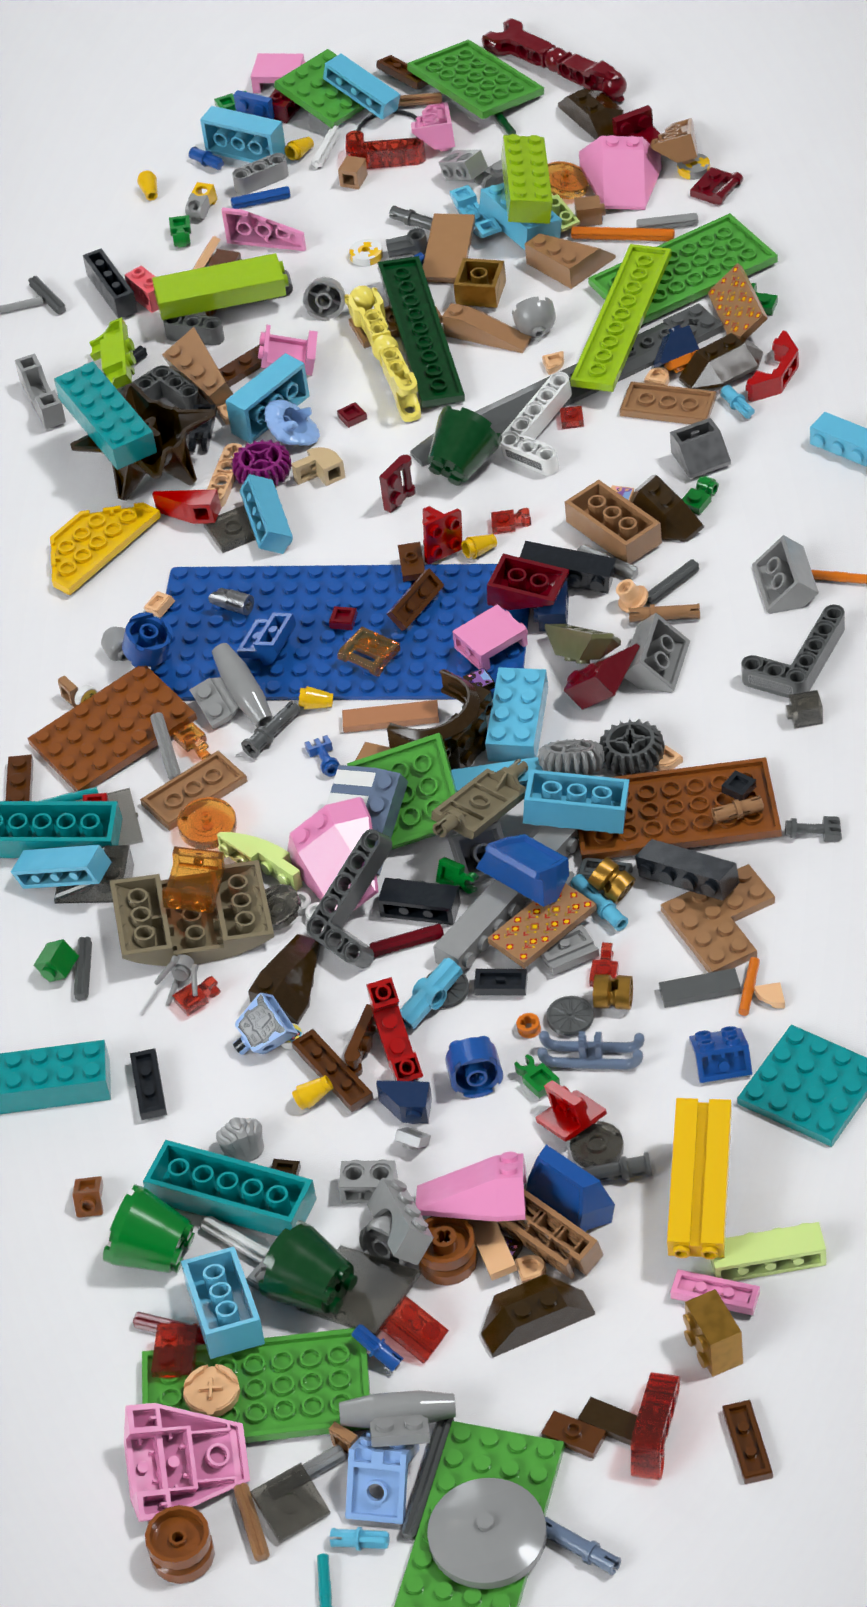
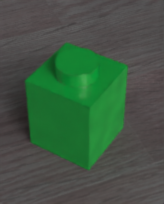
[33,939,79,982]

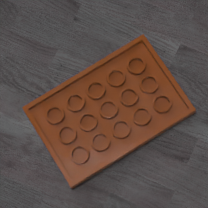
[27,666,197,791]

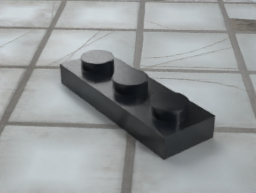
[130,1048,167,1120]

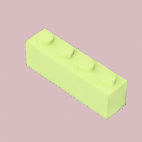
[710,1222,826,1281]

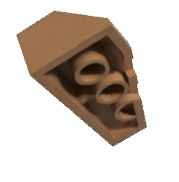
[651,118,698,164]

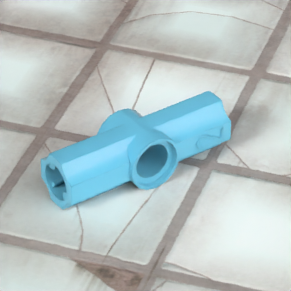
[400,958,463,1030]

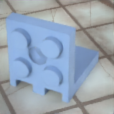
[345,1430,420,1524]

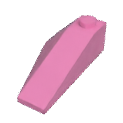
[411,102,455,151]
[221,208,306,251]

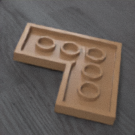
[661,864,775,973]

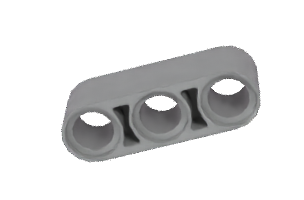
[232,153,289,195]

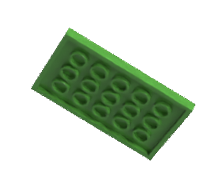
[407,39,544,119]

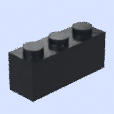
[378,878,461,925]

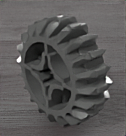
[599,719,665,776]

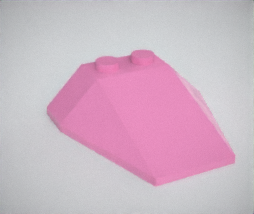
[579,135,662,210]
[287,797,378,910]
[415,1152,526,1222]
[124,1403,250,1522]

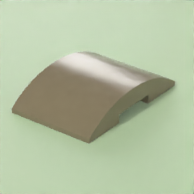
[110,860,274,966]

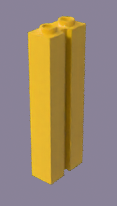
[667,1098,732,1259]

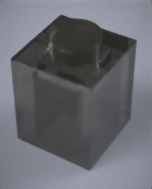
[785,690,823,729]

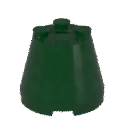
[428,405,502,486]
[258,1220,358,1315]

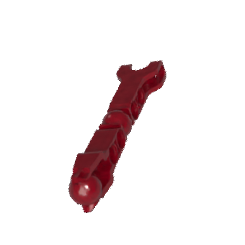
[482,18,627,103]

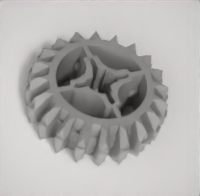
[538,739,605,775]

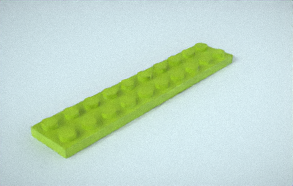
[570,244,671,392]

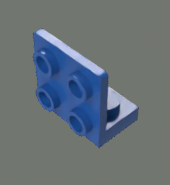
[233,90,275,119]
[689,1026,753,1083]

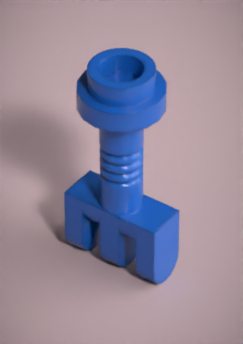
[304,735,340,777]

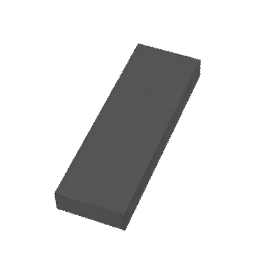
[659,968,741,1008]

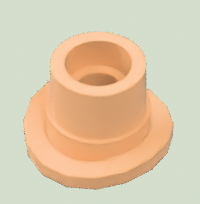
[616,579,648,613]

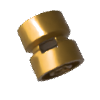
[588,857,636,904]
[593,974,633,1010]

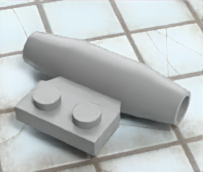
[190,643,273,730]
[339,1390,456,1447]

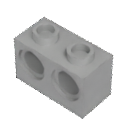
[438,150,488,180]
[339,1159,398,1203]

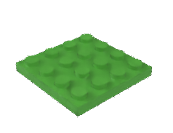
[274,49,365,128]
[347,733,457,850]

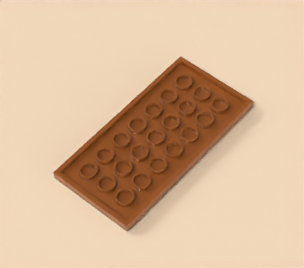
[577,757,782,859]

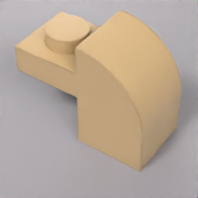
[291,447,346,486]

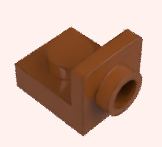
[72,1176,104,1218]

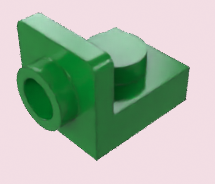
[751,283,778,315]

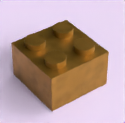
[453,258,506,308]
[683,1289,743,1377]

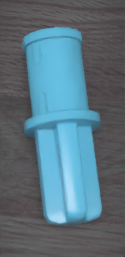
[720,385,755,419]
[330,1527,390,1551]

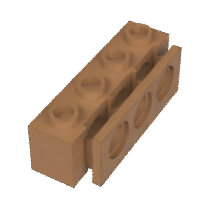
[498,1189,604,1280]

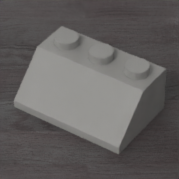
[752,535,819,614]
[625,613,690,693]

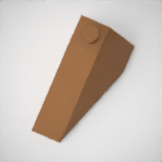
[442,303,531,353]

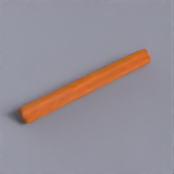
[571,226,675,241]

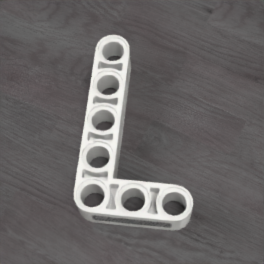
[500,372,572,476]

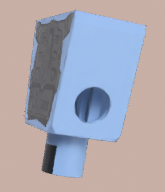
[233,993,299,1055]

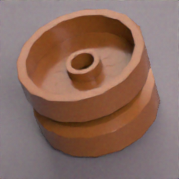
[418,1216,478,1286]
[145,1505,215,1584]

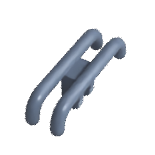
[537,1031,645,1070]

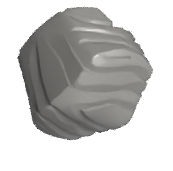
[216,1117,264,1162]

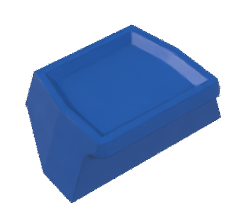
[476,834,569,907]
[526,1144,615,1232]

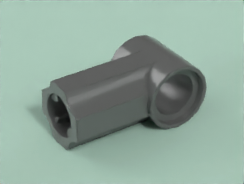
[386,228,428,258]

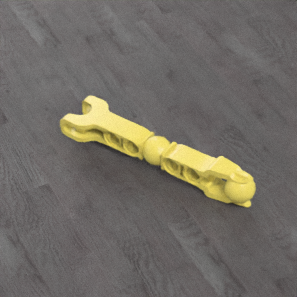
[344,286,421,422]

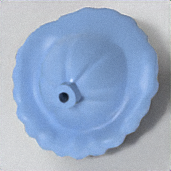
[264,400,320,446]

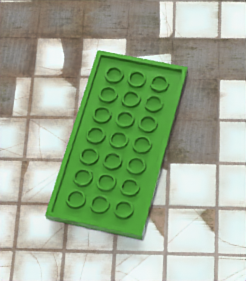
[588,213,778,325]
[142,1328,370,1443]
[394,1421,565,1607]

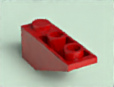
[152,489,222,524]

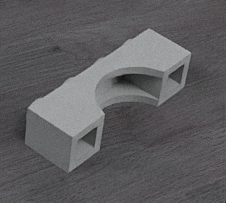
[15,353,66,429]
[367,1177,434,1266]

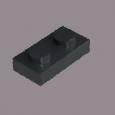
[474,969,528,995]

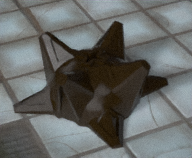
[70,383,216,501]

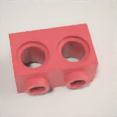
[124,265,159,313]

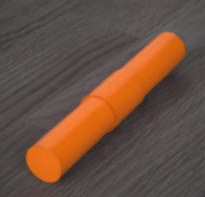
[811,570,867,584]
[738,957,760,1016]

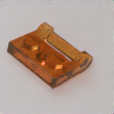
[337,627,401,676]

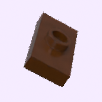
[398,542,425,582]
[541,1411,606,1459]

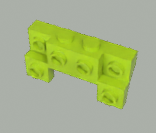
[89,317,136,389]

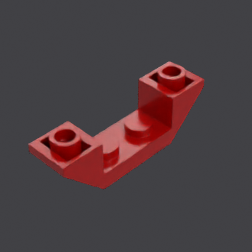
[746,330,799,402]
[366,977,423,1081]

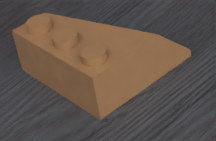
[525,233,616,289]

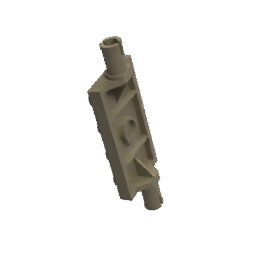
[431,759,528,840]

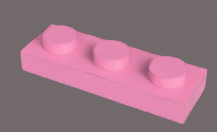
[670,1269,760,1316]

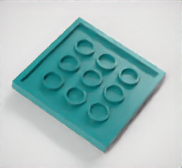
[737,1024,867,1147]

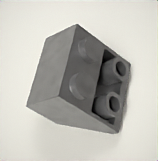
[670,418,731,479]

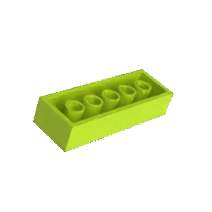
[501,134,552,224]

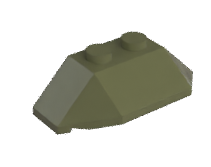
[545,624,621,664]

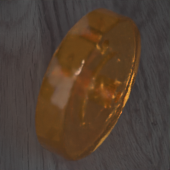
[548,161,589,199]
[177,797,237,850]

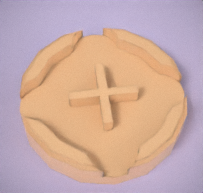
[183,1364,240,1417]

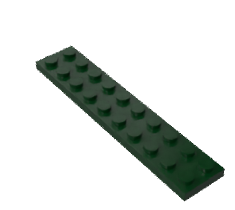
[377,256,465,408]

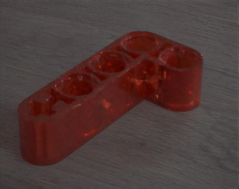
[345,130,426,169]
[631,1372,680,1481]

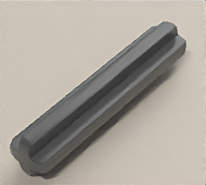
[28,276,66,314]
[647,559,699,604]
[74,936,92,1000]

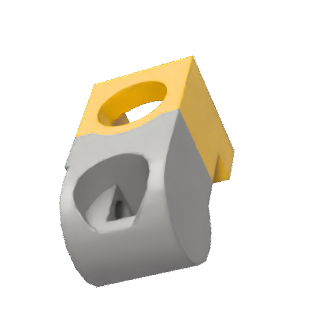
[185,182,218,219]

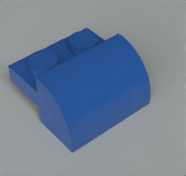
[237,613,296,665]

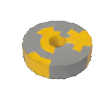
[677,153,710,180]

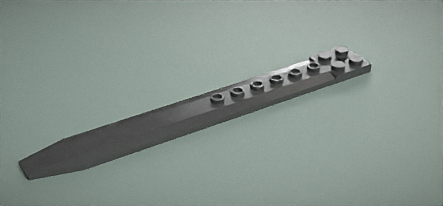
[410,303,724,467]

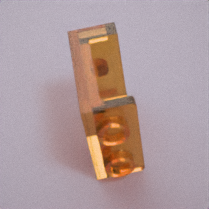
[162,846,225,913]

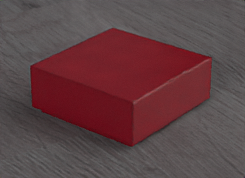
[337,402,367,428]
[329,606,358,630]

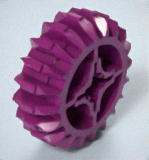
[232,439,292,486]

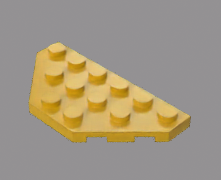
[50,502,161,595]

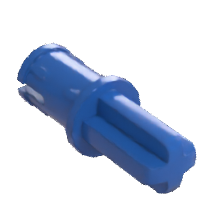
[189,146,224,170]
[351,1324,404,1372]

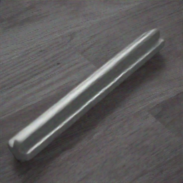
[401,1418,454,1541]

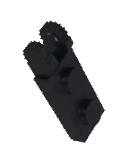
[188,404,217,452]

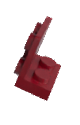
[612,105,660,145]

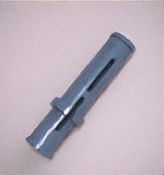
[545,1517,621,1575]

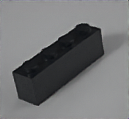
[83,248,138,318]
[520,541,616,594]
[635,839,740,901]

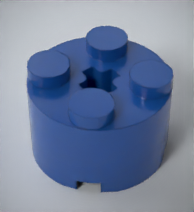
[122,612,172,667]
[445,1036,503,1098]

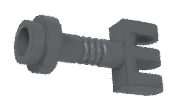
[785,816,842,842]

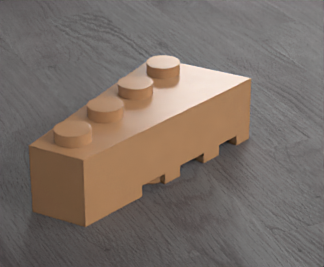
[162,327,233,407]

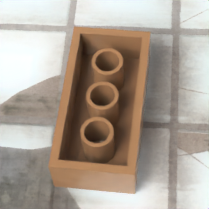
[565,480,662,564]

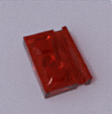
[380,1295,449,1364]
[151,1323,199,1378]

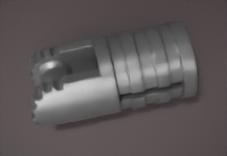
[208,588,254,615]

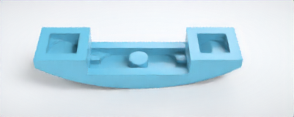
[449,185,502,238]

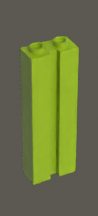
[152,253,289,320]

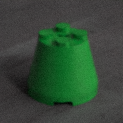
[103,1184,195,1273]

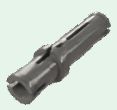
[389,205,433,231]

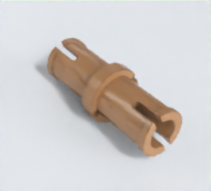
[711,795,764,824]

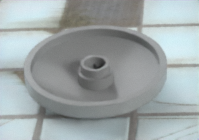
[427,1478,547,1589]

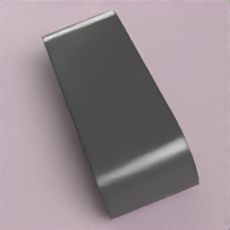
[163,314,225,346]

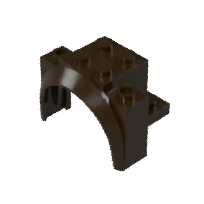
[387,669,493,770]

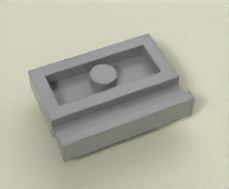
[541,925,599,975]

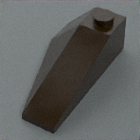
[248,934,321,1025]

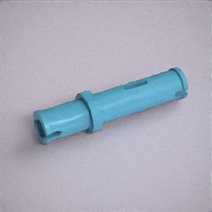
[570,874,628,931]

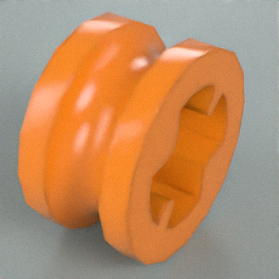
[516,1013,541,1038]

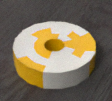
[349,239,383,266]

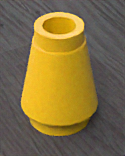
[284,137,314,160]
[137,170,158,201]
[461,534,497,559]
[299,686,334,709]
[292,1075,333,1110]

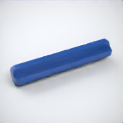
[230,186,291,209]

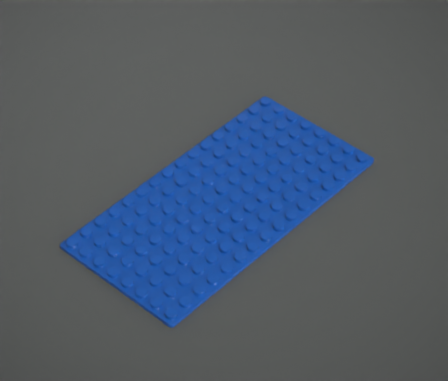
[151,564,530,701]

